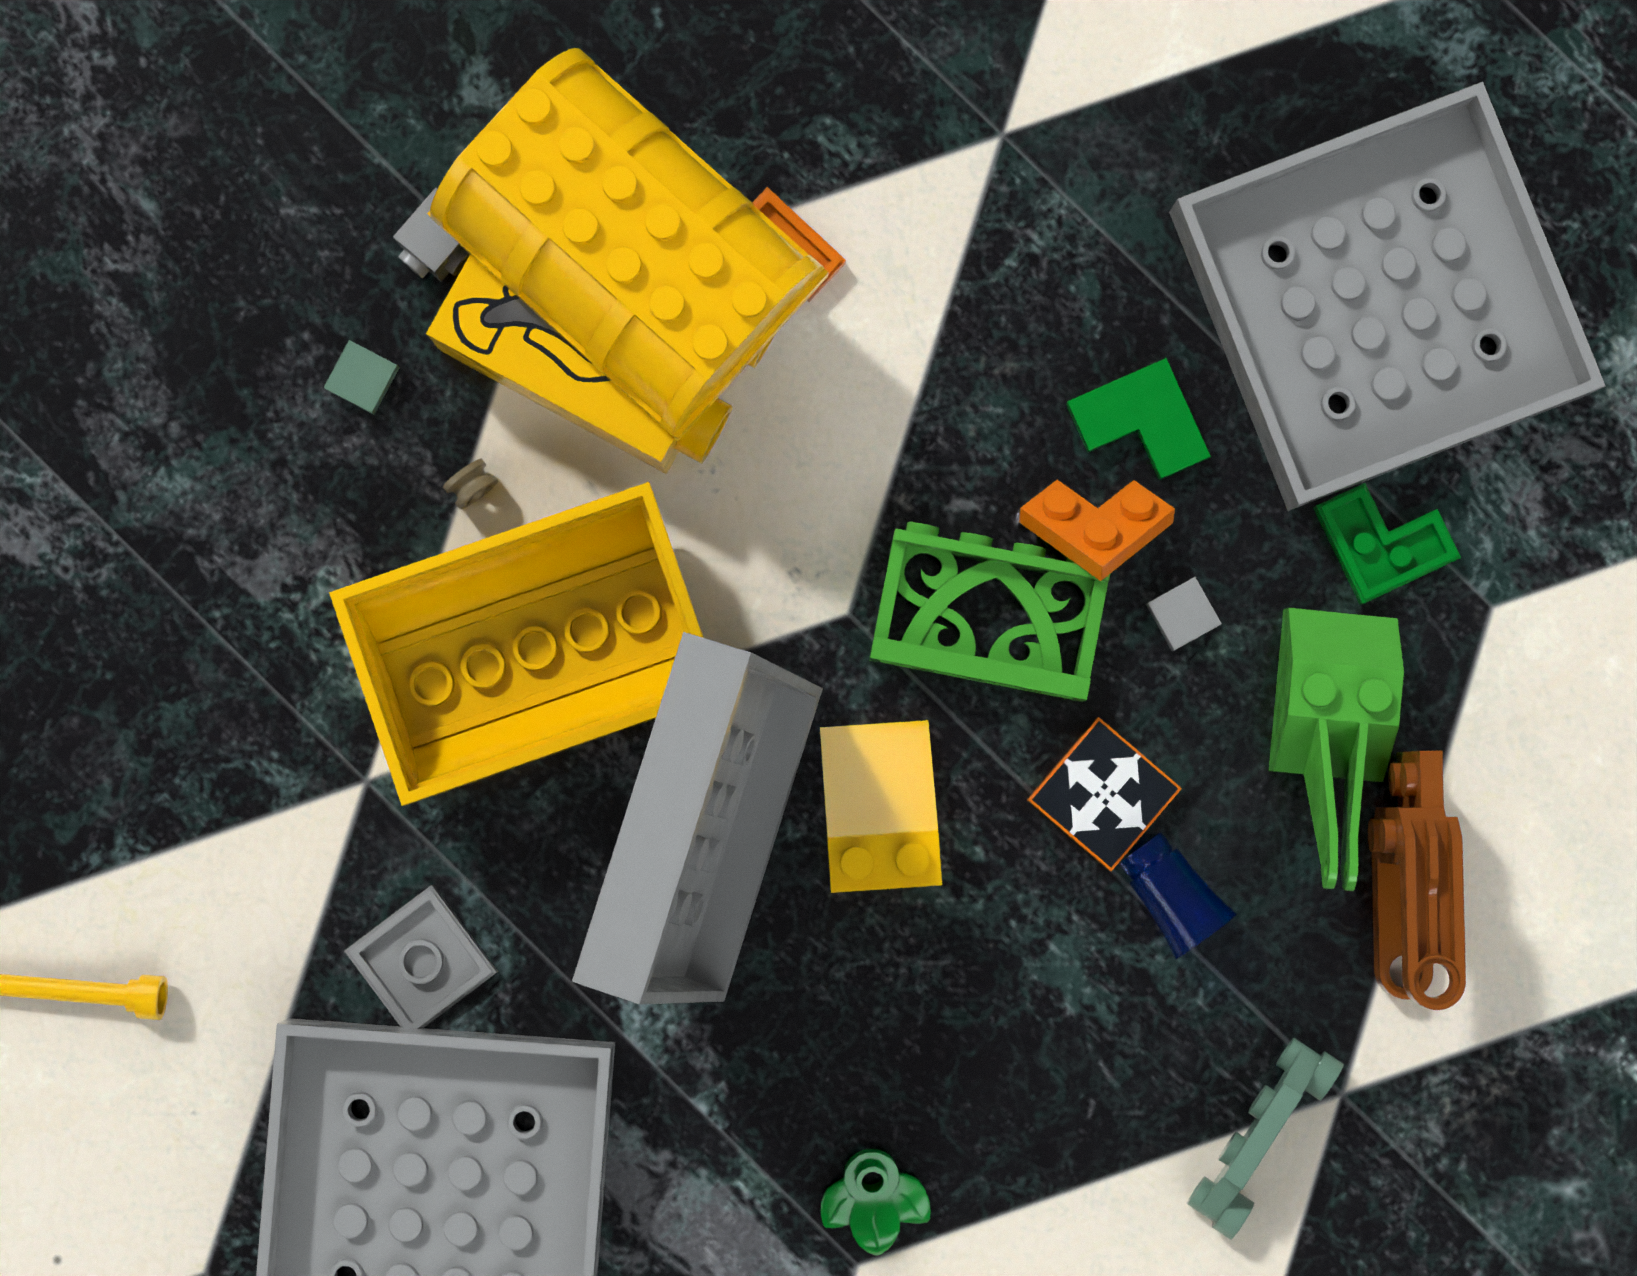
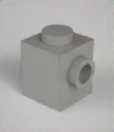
[393,188,470,282]

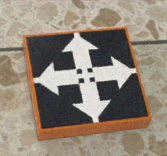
[1027,717,1182,871]

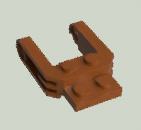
[1368,751,1466,1010]

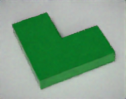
[1066,358,1211,480]
[1313,483,1461,605]

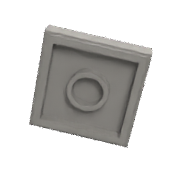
[345,884,498,1029]

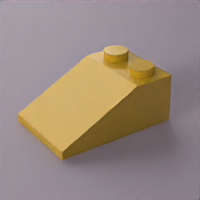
[820,720,942,893]

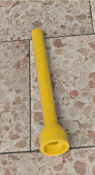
[0,974,168,1020]

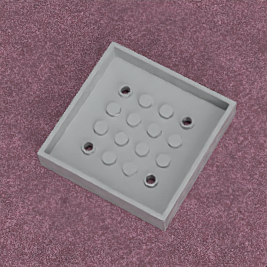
[1169,82,1605,511]
[572,632,823,1004]
[256,1018,615,1276]

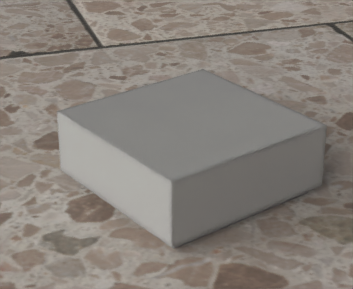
[1146,577,1222,651]

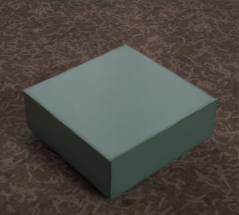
[324,340,400,415]

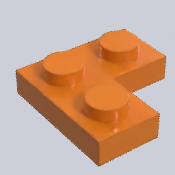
[1019,480,1175,581]

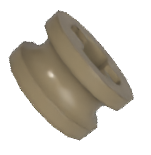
[443,458,498,510]

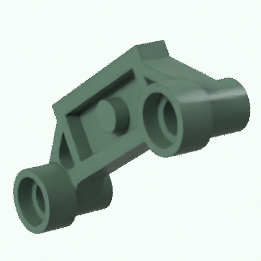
[1187,1038,1344,1240]

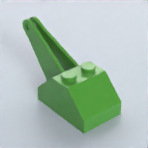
[1269,608,1404,891]

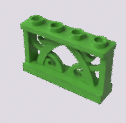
[869,522,1110,702]

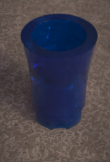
[1119,833,1237,960]

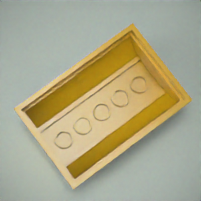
[427,48,829,441]
[329,482,704,806]

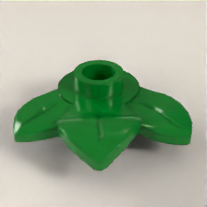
[820,1149,931,1256]

